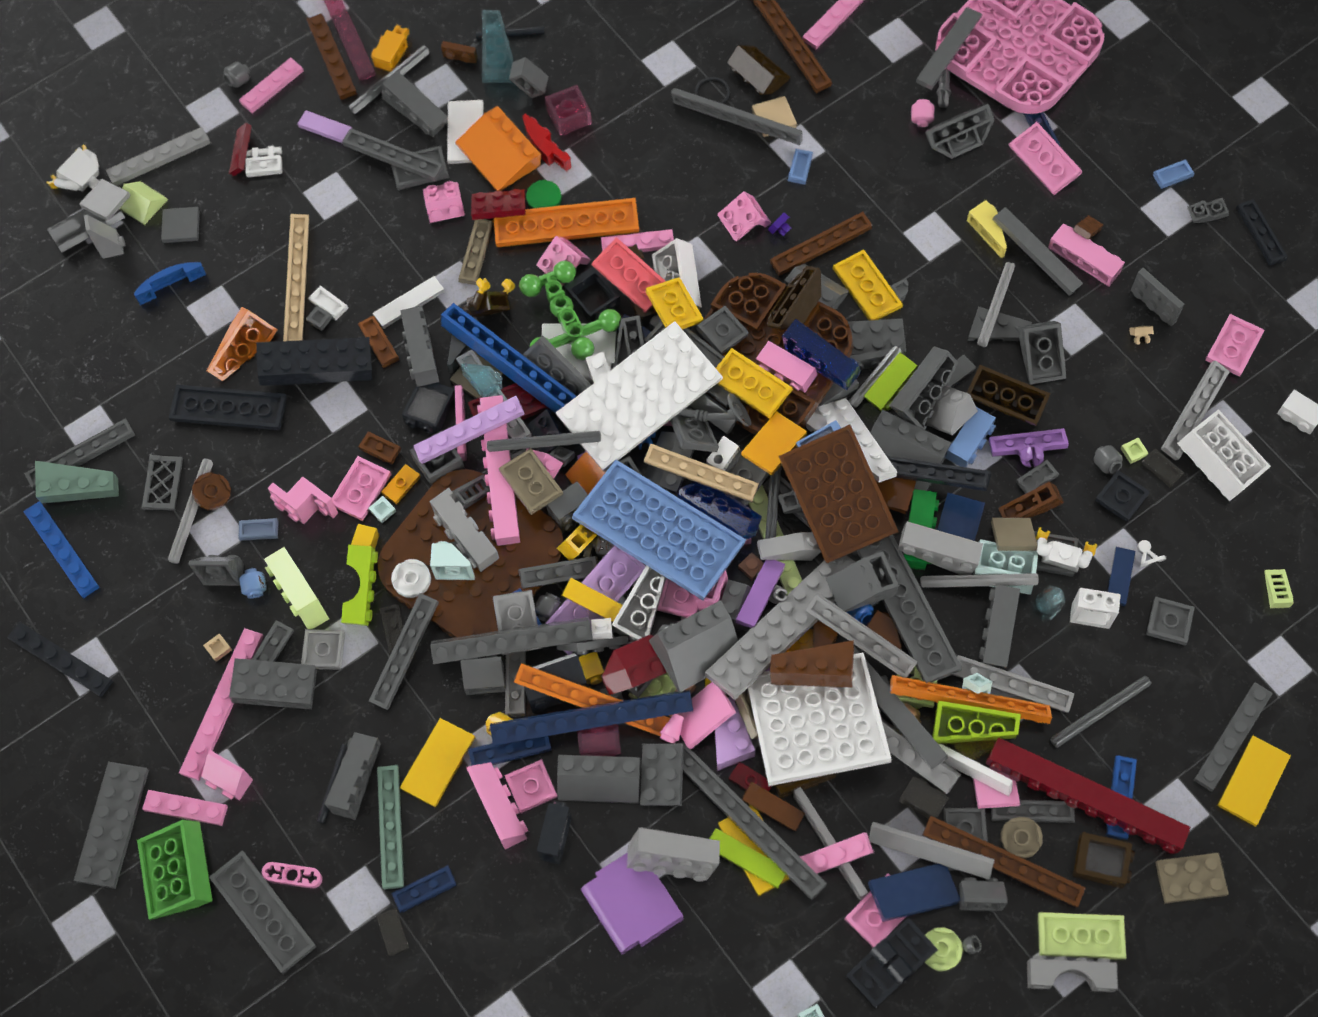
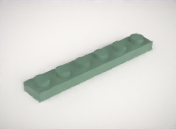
[377,765,404,889]

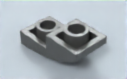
[1187,198,1229,223]

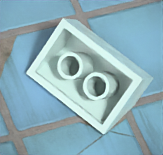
[973,539,1038,595]

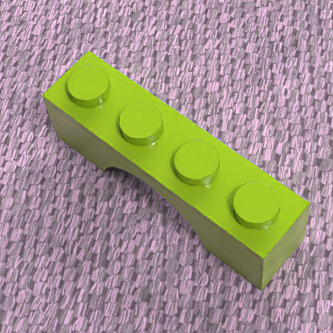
[341,545,378,626]

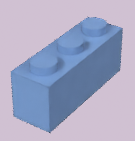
[946,407,996,468]

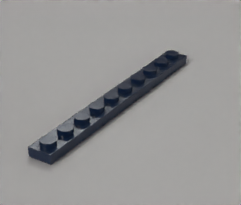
[490,690,693,745]

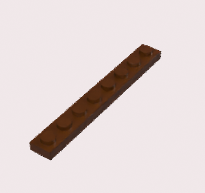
[753,0,832,93]
[922,816,1085,908]

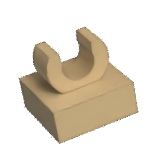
[1130,326,1154,344]

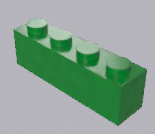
[903,489,939,570]

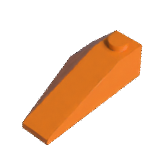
[207,307,278,381]

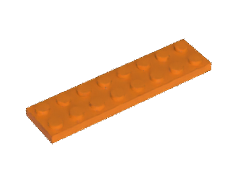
[494,198,639,247]

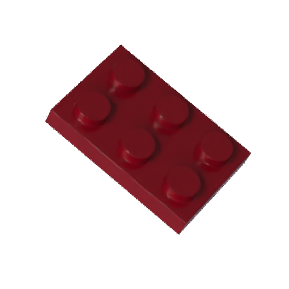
[471,189,526,220]

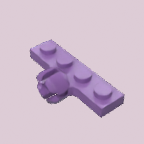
[988,429,1069,468]

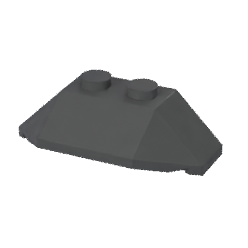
[926,104,995,158]

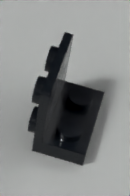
[526,409,572,454]

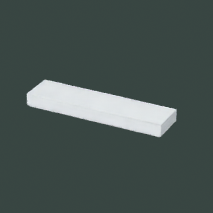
[373,276,445,329]
[939,744,1012,796]

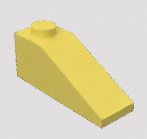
[967,201,1007,258]

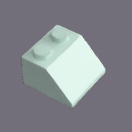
[430,541,475,580]

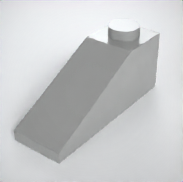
[84,215,125,259]
[757,532,821,561]

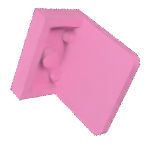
[423,181,465,223]

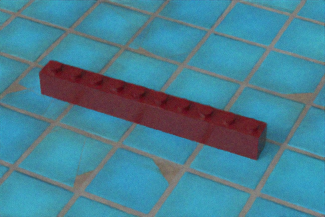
[985,737,1191,853]

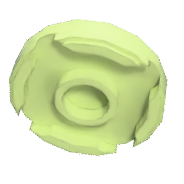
[925,927,963,971]

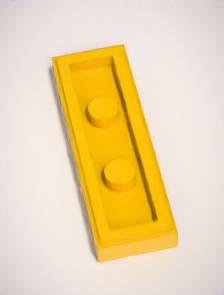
[561,578,623,623]

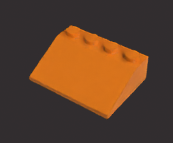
[455,106,541,191]

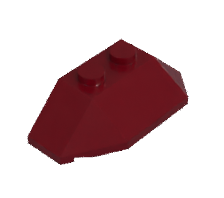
[601,635,667,695]

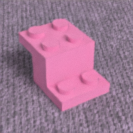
[268,477,338,524]

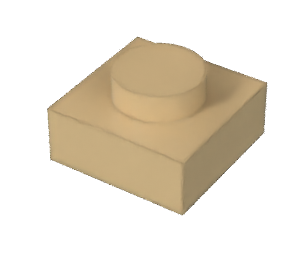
[203,633,232,662]

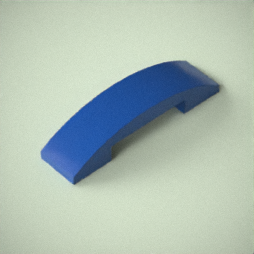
[134,262,206,305]

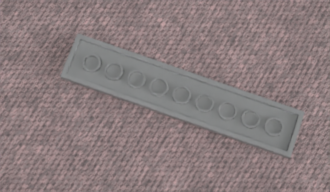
[705,555,856,700]

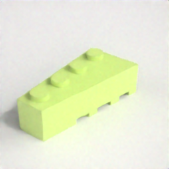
[264,547,329,629]

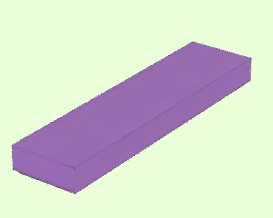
[736,560,785,629]

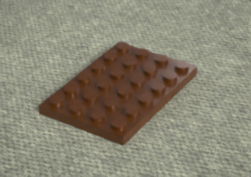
[778,424,899,564]

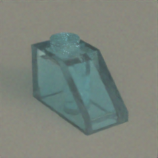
[461,363,503,398]

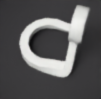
[1137,540,1166,568]

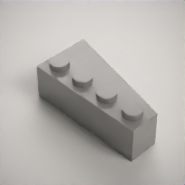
[430,488,499,572]
[898,522,983,575]

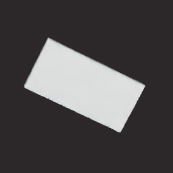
[447,100,483,164]

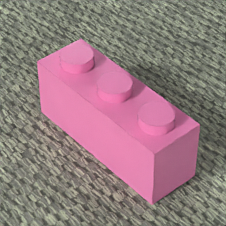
[756,341,817,393]

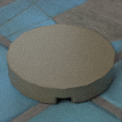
[1000,817,1043,858]

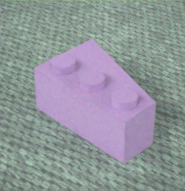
[715,697,755,771]

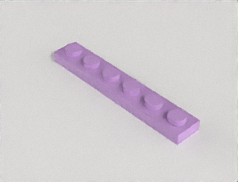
[413,396,525,464]

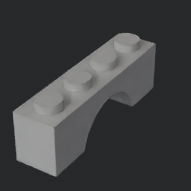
[1027,956,1118,992]

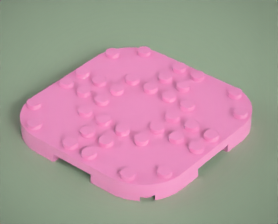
[936,0,1104,114]

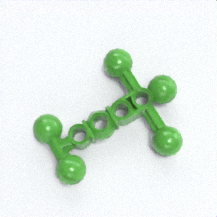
[519,260,621,361]

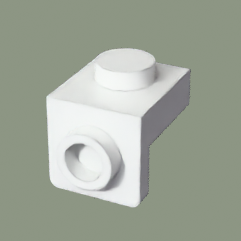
[591,618,613,640]

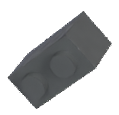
[509,57,548,98]

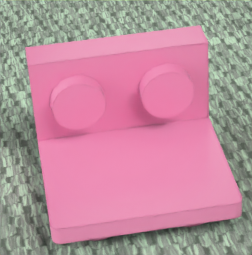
[718,192,771,241]
[536,236,591,286]

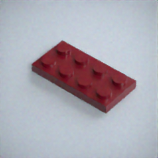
[467,383,549,436]

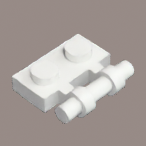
[245,146,282,177]

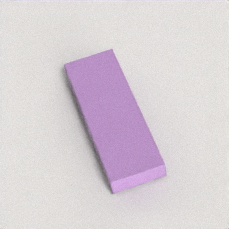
[298,111,352,143]

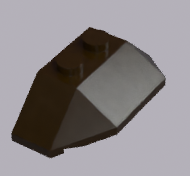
[767,266,821,330]

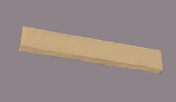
[644,444,759,502]

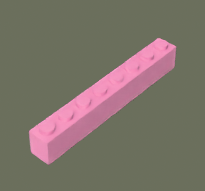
[477,395,520,546]

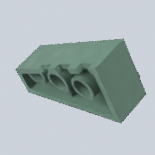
[35,461,119,503]

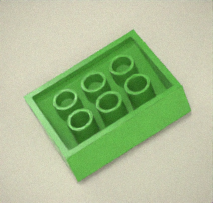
[137,820,212,920]

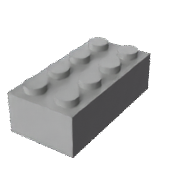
[627,828,720,881]

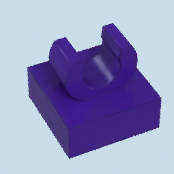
[768,212,791,236]

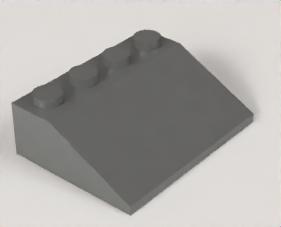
[870,410,951,491]
[649,600,738,693]

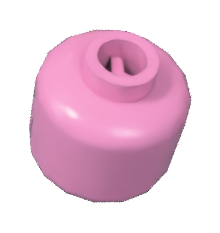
[911,99,934,127]

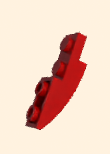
[523,114,572,172]

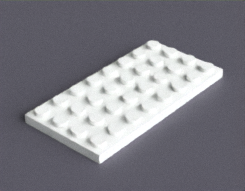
[556,321,723,472]

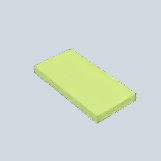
[1038,913,1126,960]

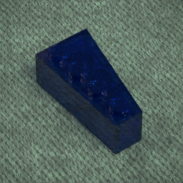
[677,482,762,540]

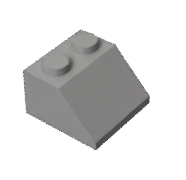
[926,385,978,435]

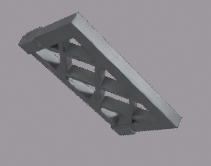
[141,455,183,510]

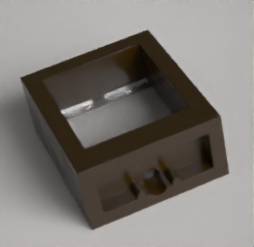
[1072,832,1135,888]

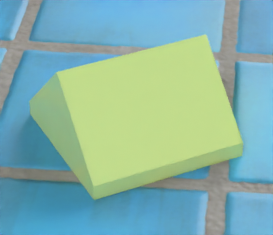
[119,181,167,225]

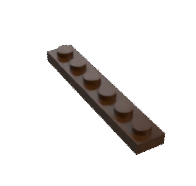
[306,13,357,100]
[770,212,872,276]

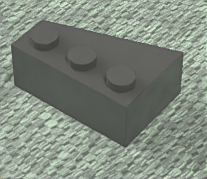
[614,315,645,367]

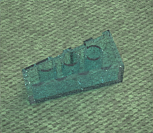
[482,10,514,83]

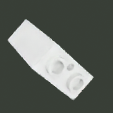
[1070,588,1121,629]

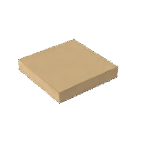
[752,96,797,137]

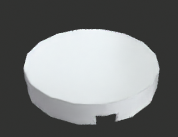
[391,559,431,598]

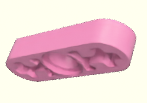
[262,862,322,889]

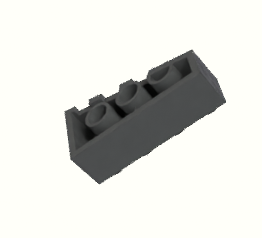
[382,70,448,137]
[979,584,1020,669]
[325,732,381,820]

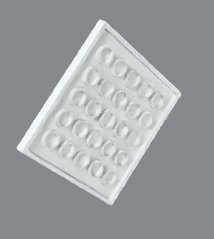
[748,653,891,786]

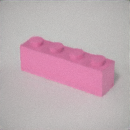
[1048,224,1125,286]

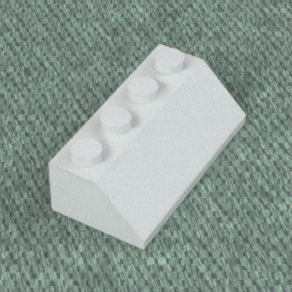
[652,238,702,309]

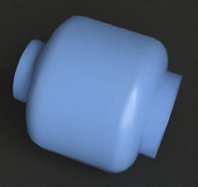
[239,568,267,598]

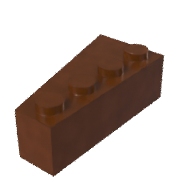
[770,640,854,688]

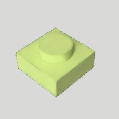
[1121,438,1148,464]

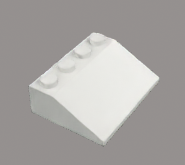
[1177,409,1271,501]

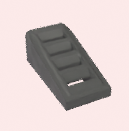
[452,475,490,510]

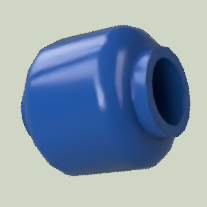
[846,604,874,625]

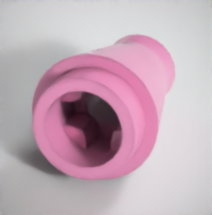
[660,714,684,744]

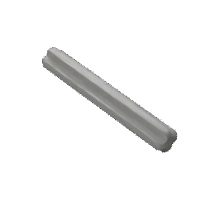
[849,346,902,408]

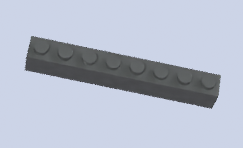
[430,617,593,664]

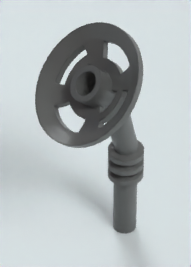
[677,393,751,427]

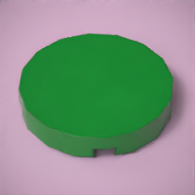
[526,180,562,209]

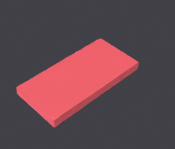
[591,237,666,313]

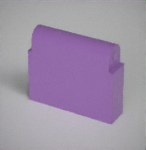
[581,852,683,954]

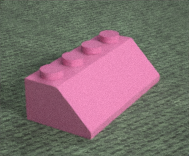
[467,762,528,849]

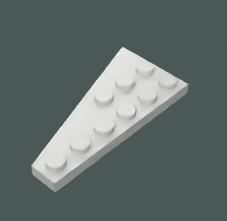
[806,398,897,482]

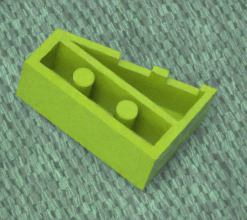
[864,352,918,412]

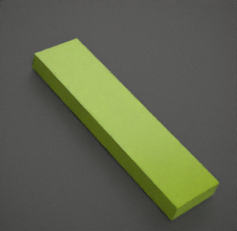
[710,828,786,889]

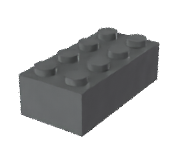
[229,658,317,710]

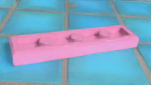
[455,385,467,461]

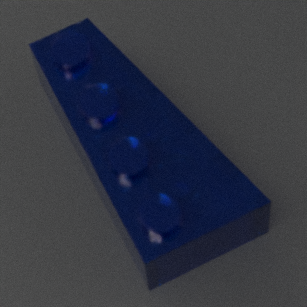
[782,319,860,390]

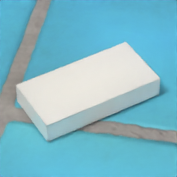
[308,286,348,321]

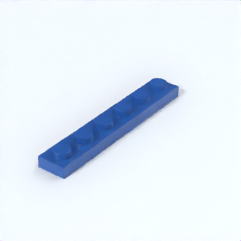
[23,501,100,598]

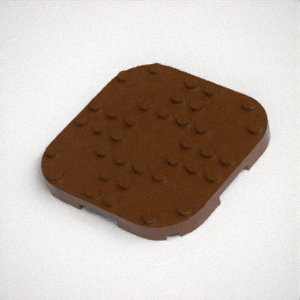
[704,273,853,435]
[378,469,564,638]

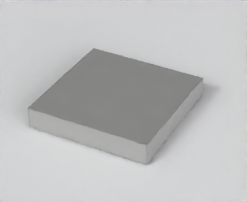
[80,179,131,221]
[301,629,345,670]

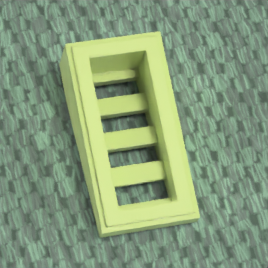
[1264,569,1294,608]

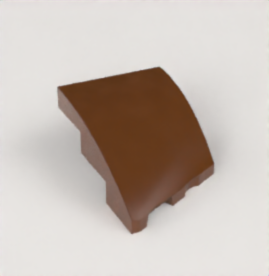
[876,477,916,514]

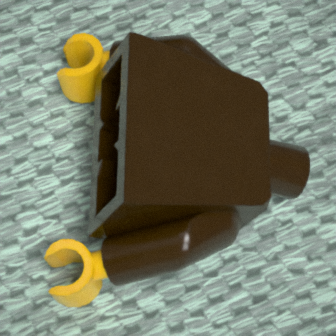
[463,278,515,317]

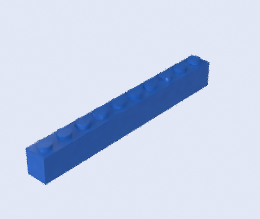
[441,303,577,413]

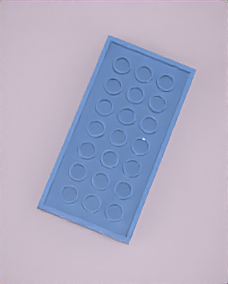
[572,460,746,600]

